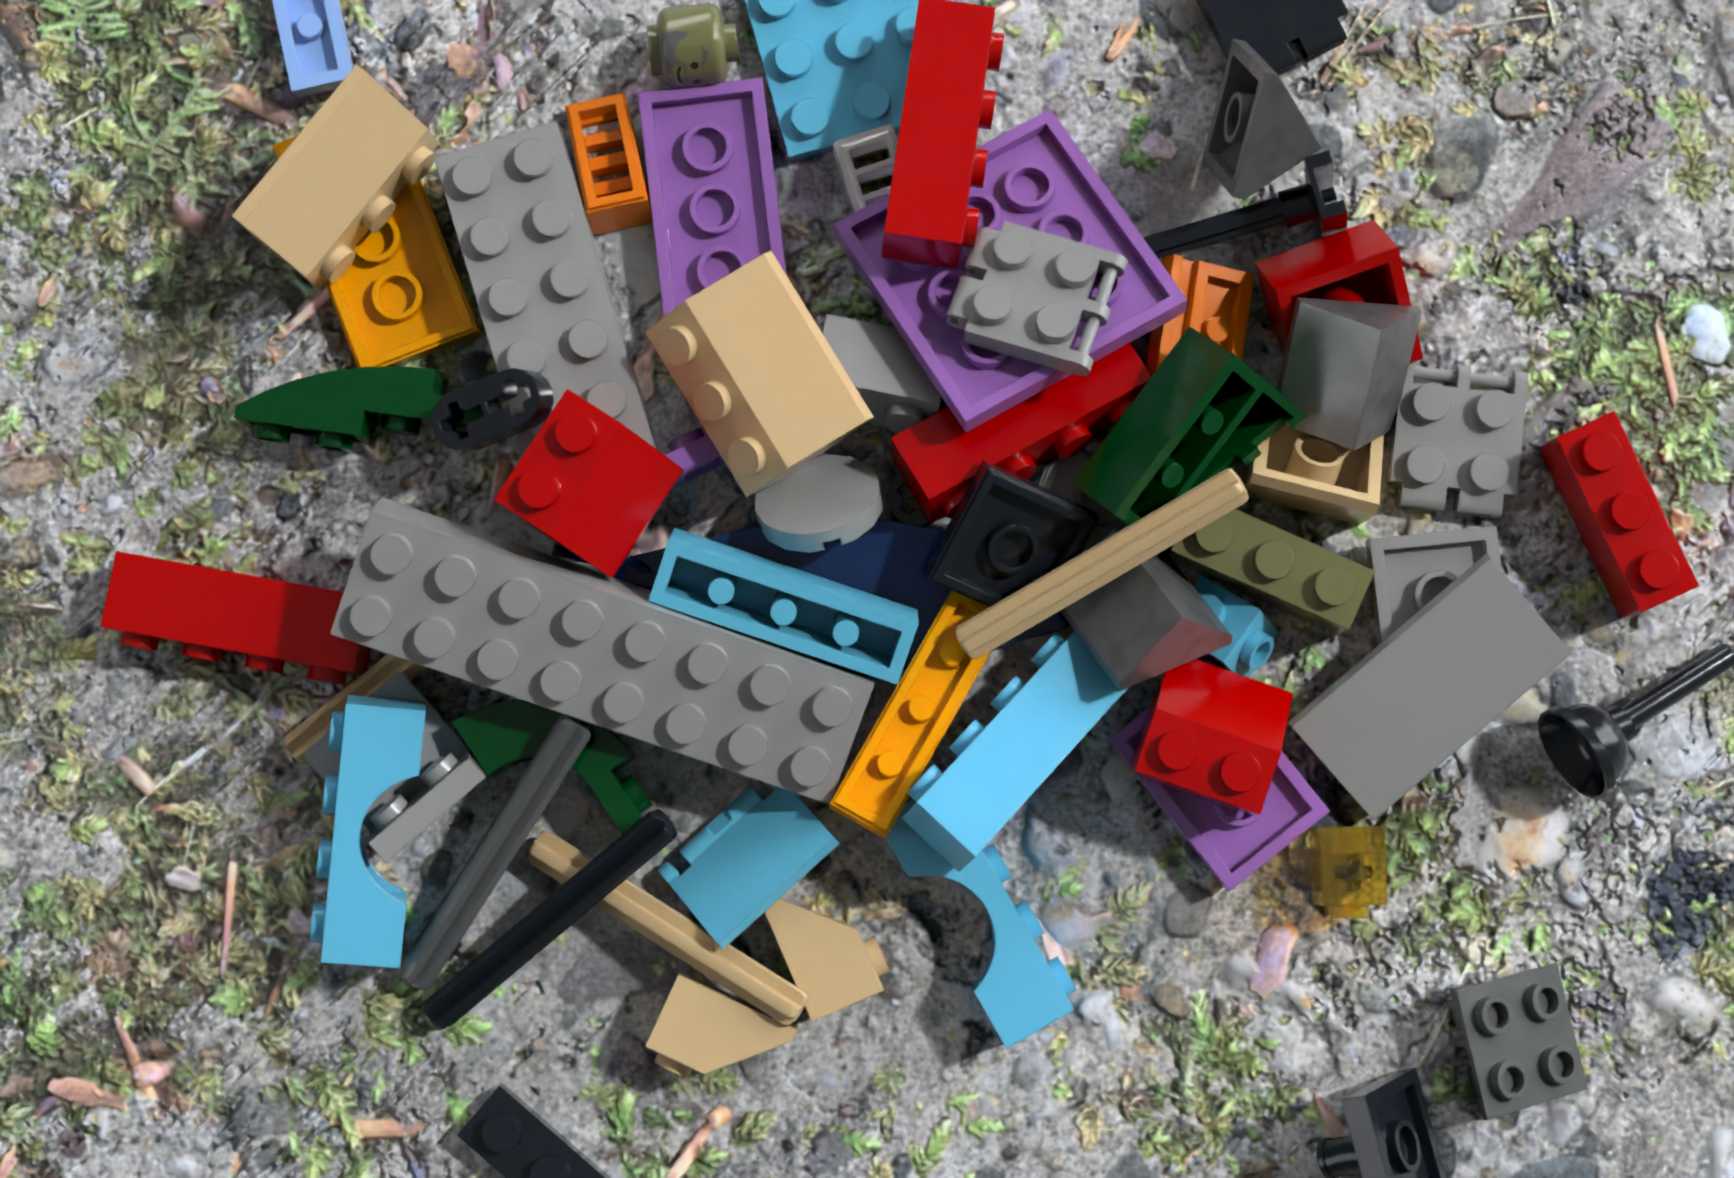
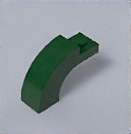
[452,700,653,834]

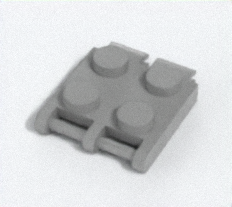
[946,221,1128,376]
[1386,362,1528,518]

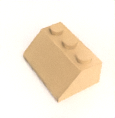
[232,64,439,290]
[645,251,874,497]

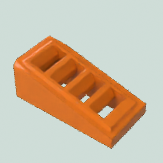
[565,92,653,235]

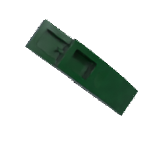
[234,366,484,452]

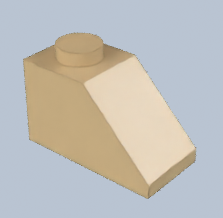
[765,898,890,1022]
[645,972,799,1078]

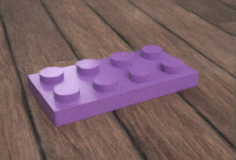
[638,77,787,316]

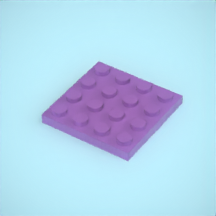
[833,109,1188,433]

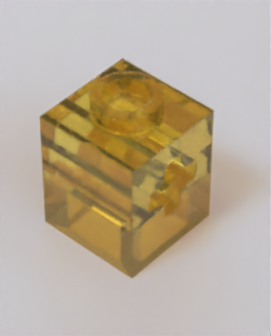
[1310,826,1387,918]

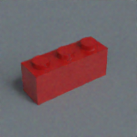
[1539,411,1699,619]

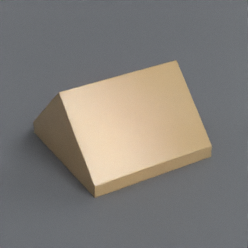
[1241,425,1384,525]

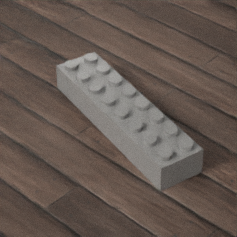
[330,497,874,805]

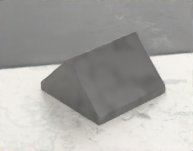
[1202,39,1323,199]
[1276,297,1422,451]
[1060,529,1232,691]

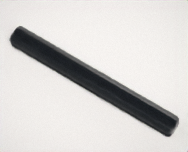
[423,809,677,1030]

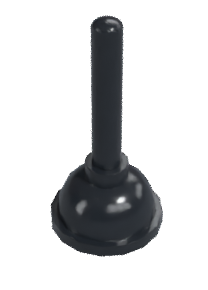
[1537,644,1734,800]

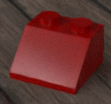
[1254,220,1423,363]
[493,389,684,579]
[1128,659,1293,815]

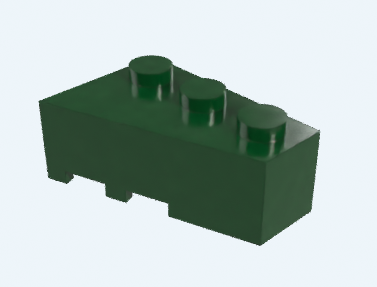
[1072,326,1307,525]

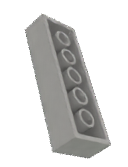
[434,121,672,495]

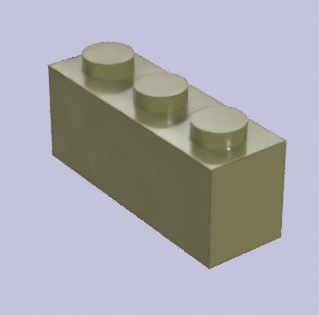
[1166,509,1375,635]

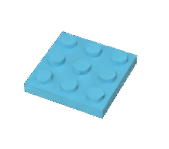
[744,0,919,163]

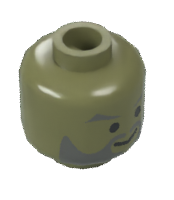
[647,3,740,88]

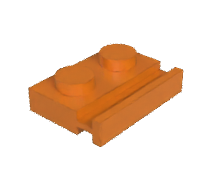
[1146,254,1255,376]

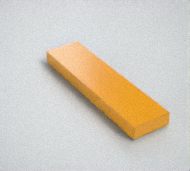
[829,590,992,840]

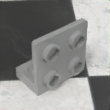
[304,672,486,863]

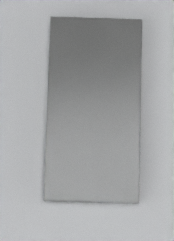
[1288,554,1572,821]

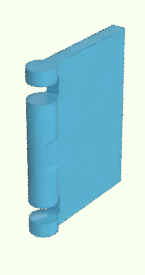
[658,783,840,949]

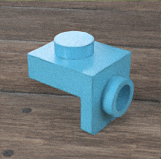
[1194,575,1278,677]

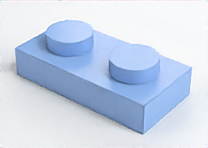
[272,0,354,98]

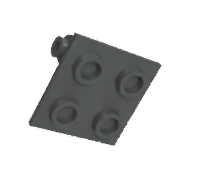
[1446,963,1588,1120]

